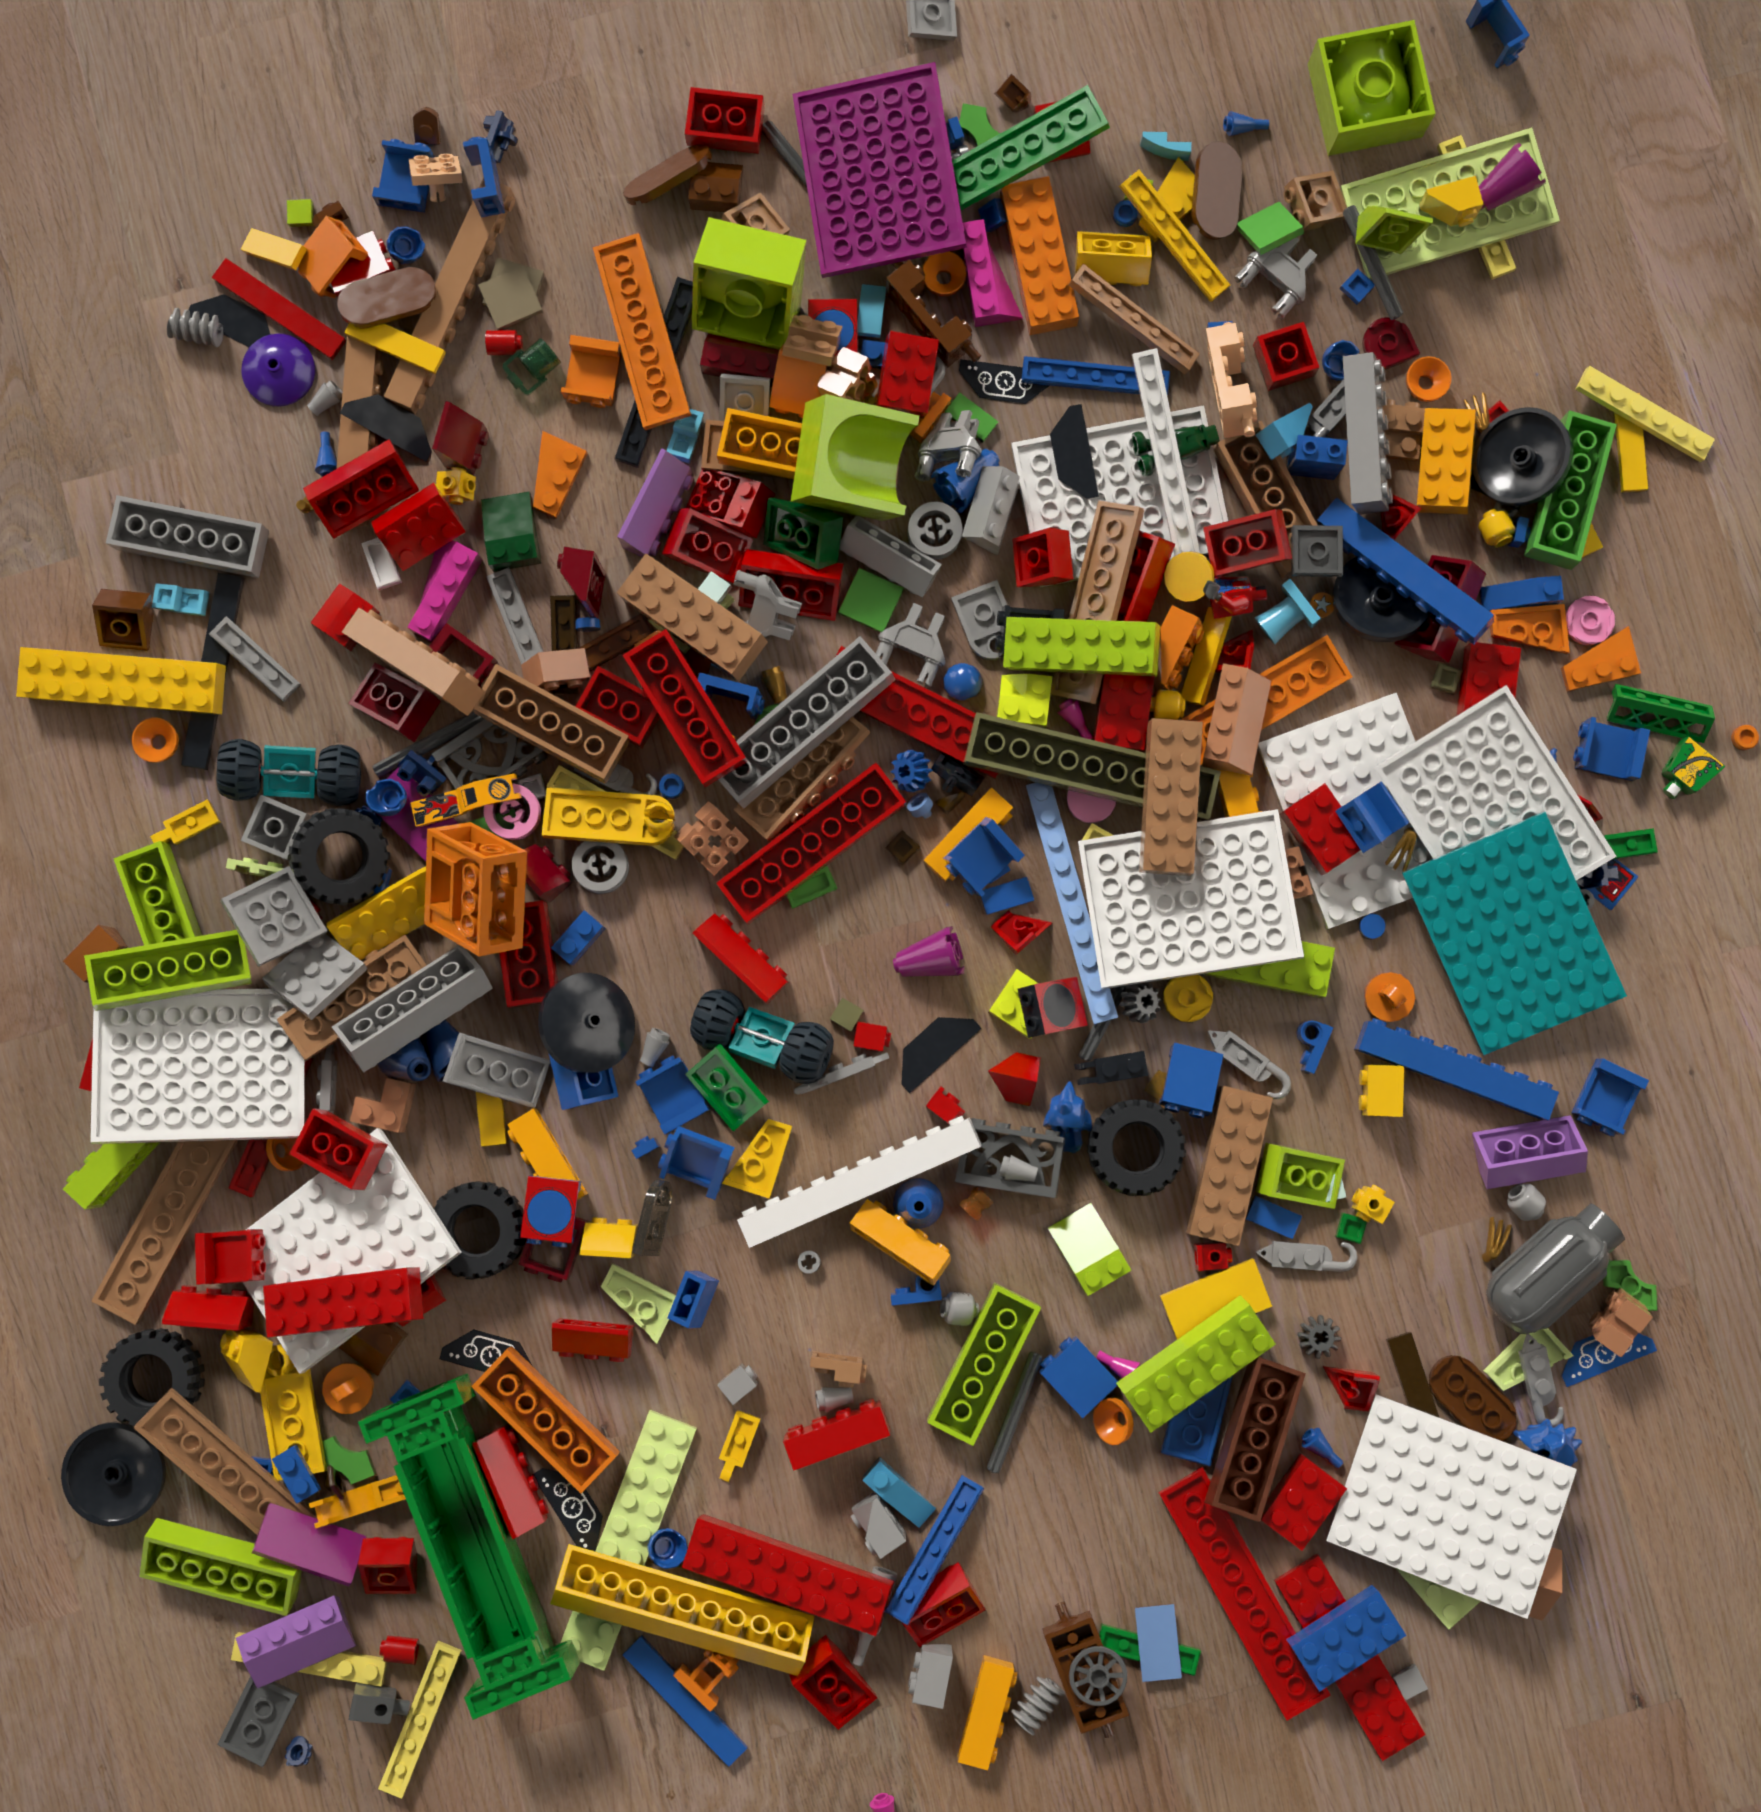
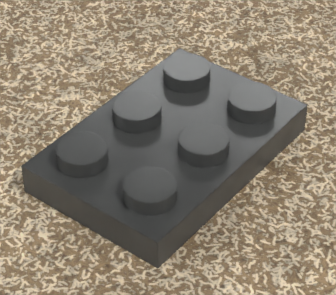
[217,1676,299,1767]

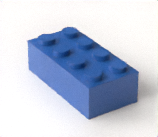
[1286,1585,1406,1692]

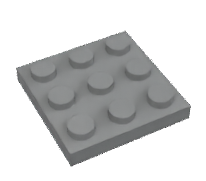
[220,866,327,967]
[262,934,367,1020]

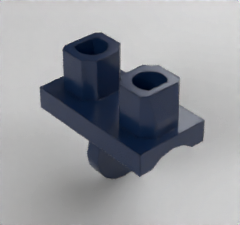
[482,110,518,163]
[397,750,446,797]
[1576,862,1618,890]

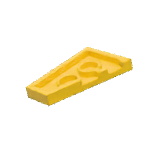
[1139,157,1195,242]
[722,1119,793,1199]

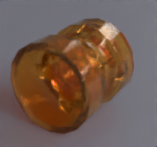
[959,1186,994,1221]

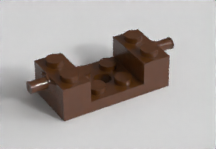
[886,260,981,368]
[1042,1601,1129,1738]

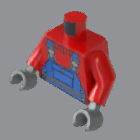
[1203,558,1267,619]

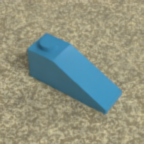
[1256,403,1313,460]
[863,1457,936,1528]

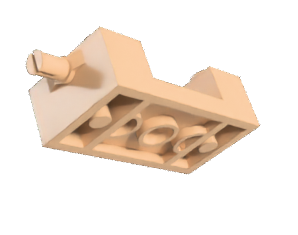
[1206,322,1258,438]

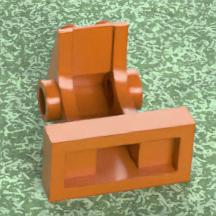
[673,1650,739,1712]

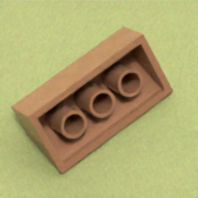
[1202,664,1271,776]

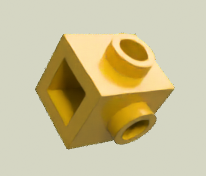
[436,467,476,505]
[1351,1185,1395,1224]

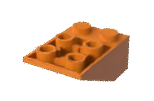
[1161,605,1205,690]

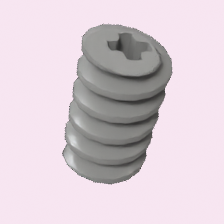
[167,308,224,347]
[1011,1676,1066,1735]

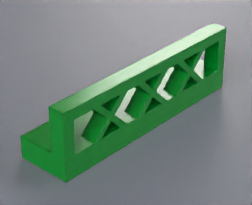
[1607,684,1715,743]

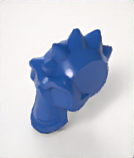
[1043,1081,1092,1154]
[1513,1419,1582,1467]

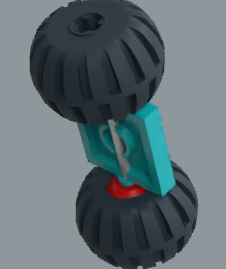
[216,739,361,806]
[690,989,834,1084]

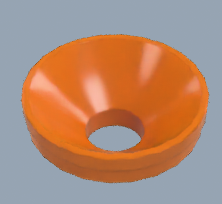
[922,251,967,296]
[1406,356,1452,402]
[132,717,179,763]
[266,1138,305,1171]
[1093,1398,1134,1445]

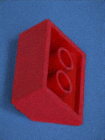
[162,1285,254,1331]
[552,1318,634,1362]
[902,1562,986,1648]

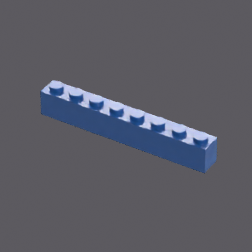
[1317,497,1494,645]
[1354,1018,1559,1120]

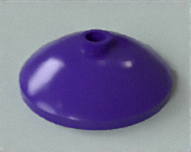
[241,334,316,407]

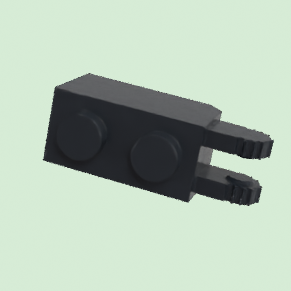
[1074,1051,1149,1085]

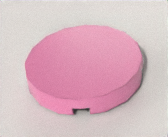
[1566,596,1615,645]
[1067,790,1116,823]

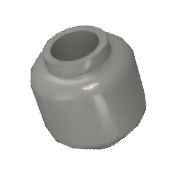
[1507,1183,1546,1221]
[940,1292,979,1326]

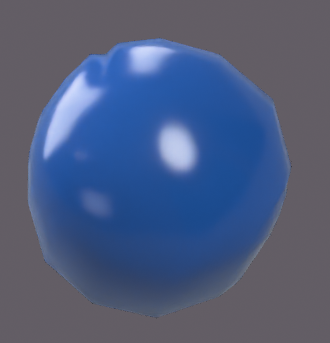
[386,226,425,264]
[1322,340,1360,381]
[943,663,983,701]
[366,779,407,816]
[647,1528,688,1569]

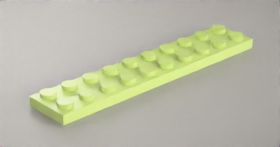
[561,1410,697,1671]

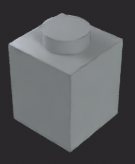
[717,1363,758,1405]

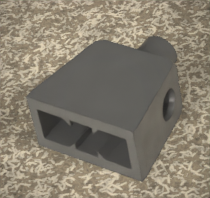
[348,1682,410,1724]

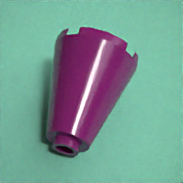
[1479,143,1546,211]
[893,926,965,977]

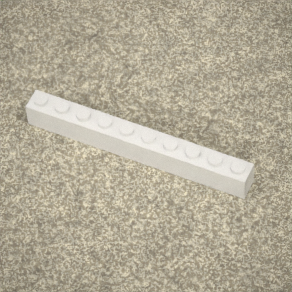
[737,1116,982,1248]

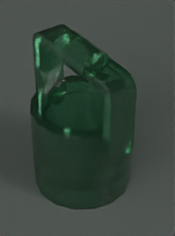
[502,338,561,396]

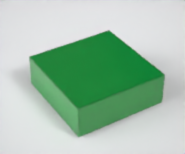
[1335,1213,1367,1244]

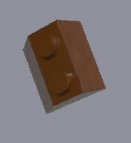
[688,162,743,212]
[92,589,154,651]
[338,1323,408,1376]

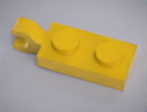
[150,799,221,845]
[719,1409,761,1482]

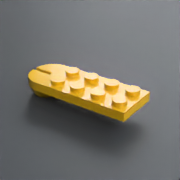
[542,788,675,846]
[327,867,426,960]
[260,1344,327,1481]

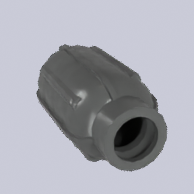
[1486,1203,1625,1334]

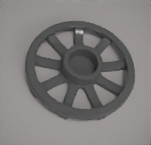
[1069,1646,1127,1706]

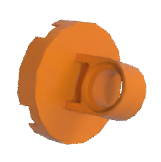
[1364,972,1415,1022]
[322,1363,374,1414]

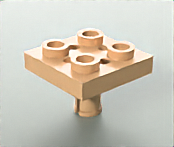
[409,154,462,202]

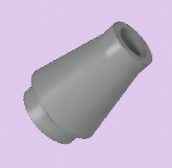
[307,380,343,416]
[640,1028,670,1067]
[999,1155,1038,1182]
[815,1387,853,1413]

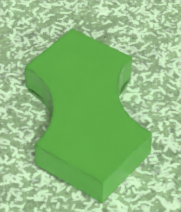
[959,103,1000,146]
[1603,1260,1657,1311]
[322,1436,377,1484]

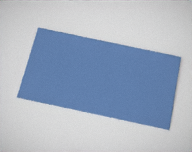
[1135,1604,1182,1682]

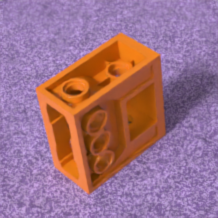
[424,822,527,957]

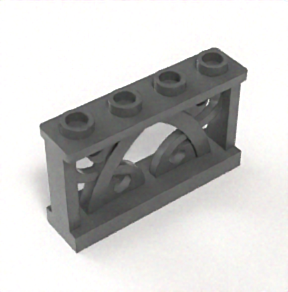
[432,719,548,789]
[955,1118,1066,1198]

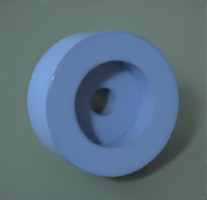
[907,793,933,819]

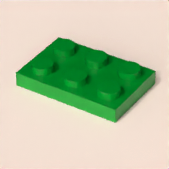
[685,1044,769,1131]

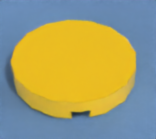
[1164,551,1214,602]
[1163,975,1213,1022]

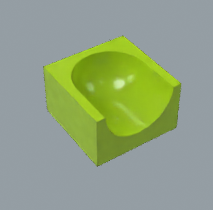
[1307,20,1436,156]
[692,217,807,350]
[791,394,919,521]

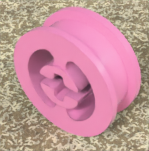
[484,784,541,840]

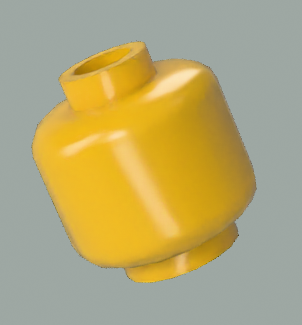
[1478,509,1516,548]
[1150,689,1186,720]

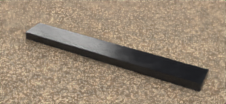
[614,277,693,468]
[181,573,244,770]

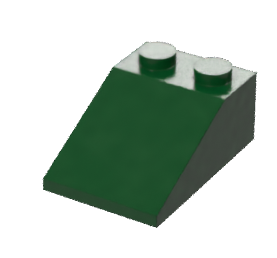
[481,491,542,572]
[763,497,843,569]

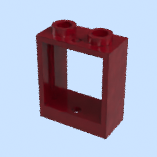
[429,623,498,688]
[518,1216,589,1283]

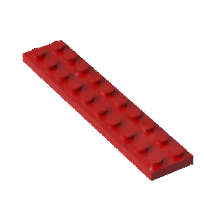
[1158,1467,1331,1721]

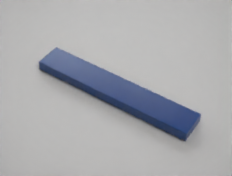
[1021,356,1170,395]
[885,1475,984,1626]
[623,1635,748,1767]

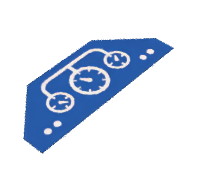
[1562,1333,1657,1387]

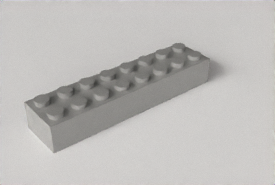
[719,636,896,808]

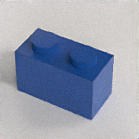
[551,910,606,966]
[667,1271,719,1329]

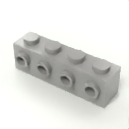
[839,515,942,597]

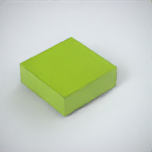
[287,199,314,227]

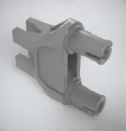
[1234,237,1317,319]
[915,410,982,481]
[733,570,802,640]
[875,603,946,687]

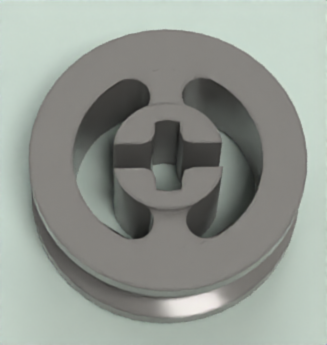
[907,502,962,560]
[572,841,629,894]

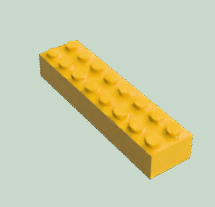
[16,647,226,715]

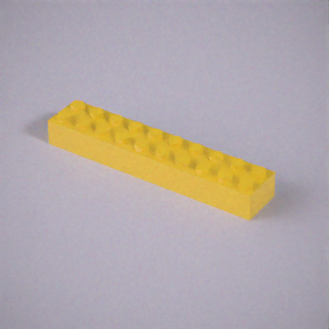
[550,1544,814,1676]

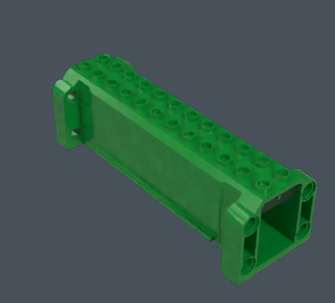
[358,1373,580,1720]

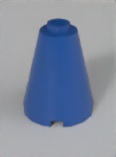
[931,449,1000,513]
[893,1178,943,1229]

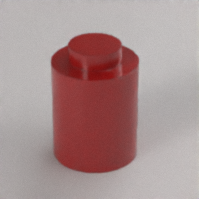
[485,330,523,355]
[379,1635,420,1665]

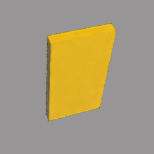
[1160,1258,1272,1340]

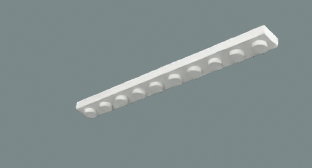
[1132,348,1200,556]

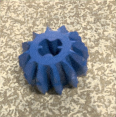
[890,750,933,793]

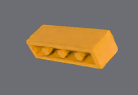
[1212,768,1262,818]
[923,787,1013,882]
[507,1108,588,1200]
[850,1199,951,1286]
[957,1655,1017,1771]

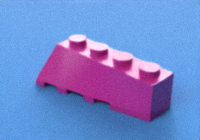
[961,219,1023,327]
[407,540,483,643]

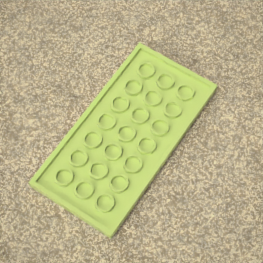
[1340,128,1560,280]

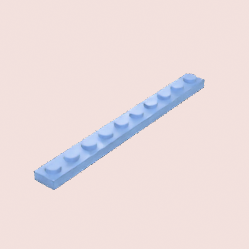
[1026,782,1118,1024]

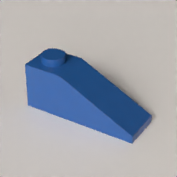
[1480,575,1564,611]

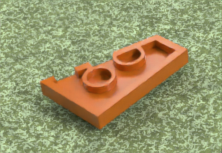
[533,431,588,519]
[1490,604,1570,654]
[1561,626,1641,692]

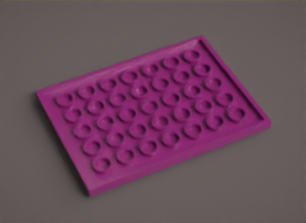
[792,62,967,278]

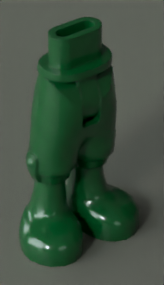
[1132,424,1220,477]

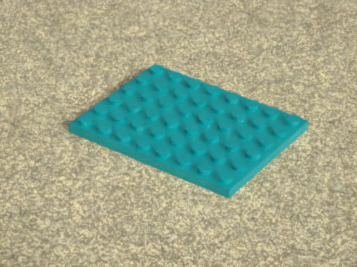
[1402,811,1627,1055]

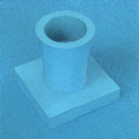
[1254,579,1321,645]

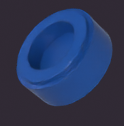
[1113,200,1138,227]
[576,617,601,632]
[659,774,684,799]
[1359,914,1385,939]

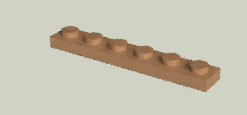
[1068,264,1200,375]

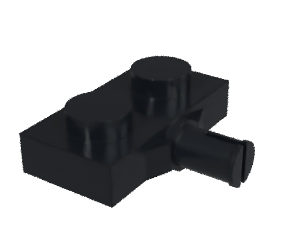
[931,752,985,797]

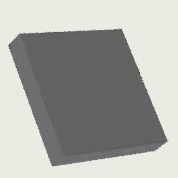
[1291,525,1343,577]

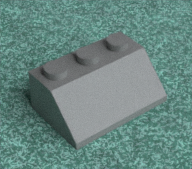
[962,466,1020,555]

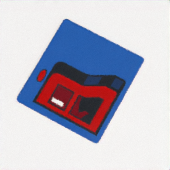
[1587,859,1638,910]

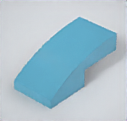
[1140,132,1192,161]
[857,284,886,338]
[667,409,704,464]
[152,583,210,616]

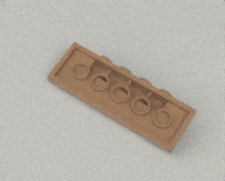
[734,717,870,842]
[276,935,427,1061]

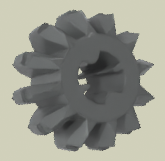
[1118,982,1163,1023]
[1297,1315,1341,1359]

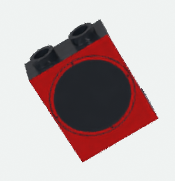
[1018,977,1088,1038]

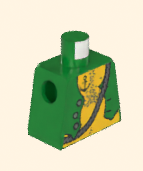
[1661,736,1725,799]

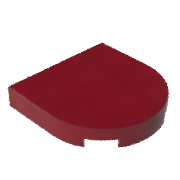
[1362,317,1420,370]

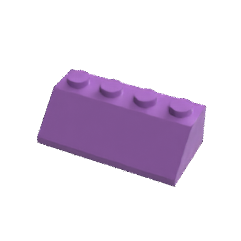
[617,448,694,558]
[1472,1115,1588,1189]
[236,1596,356,1688]

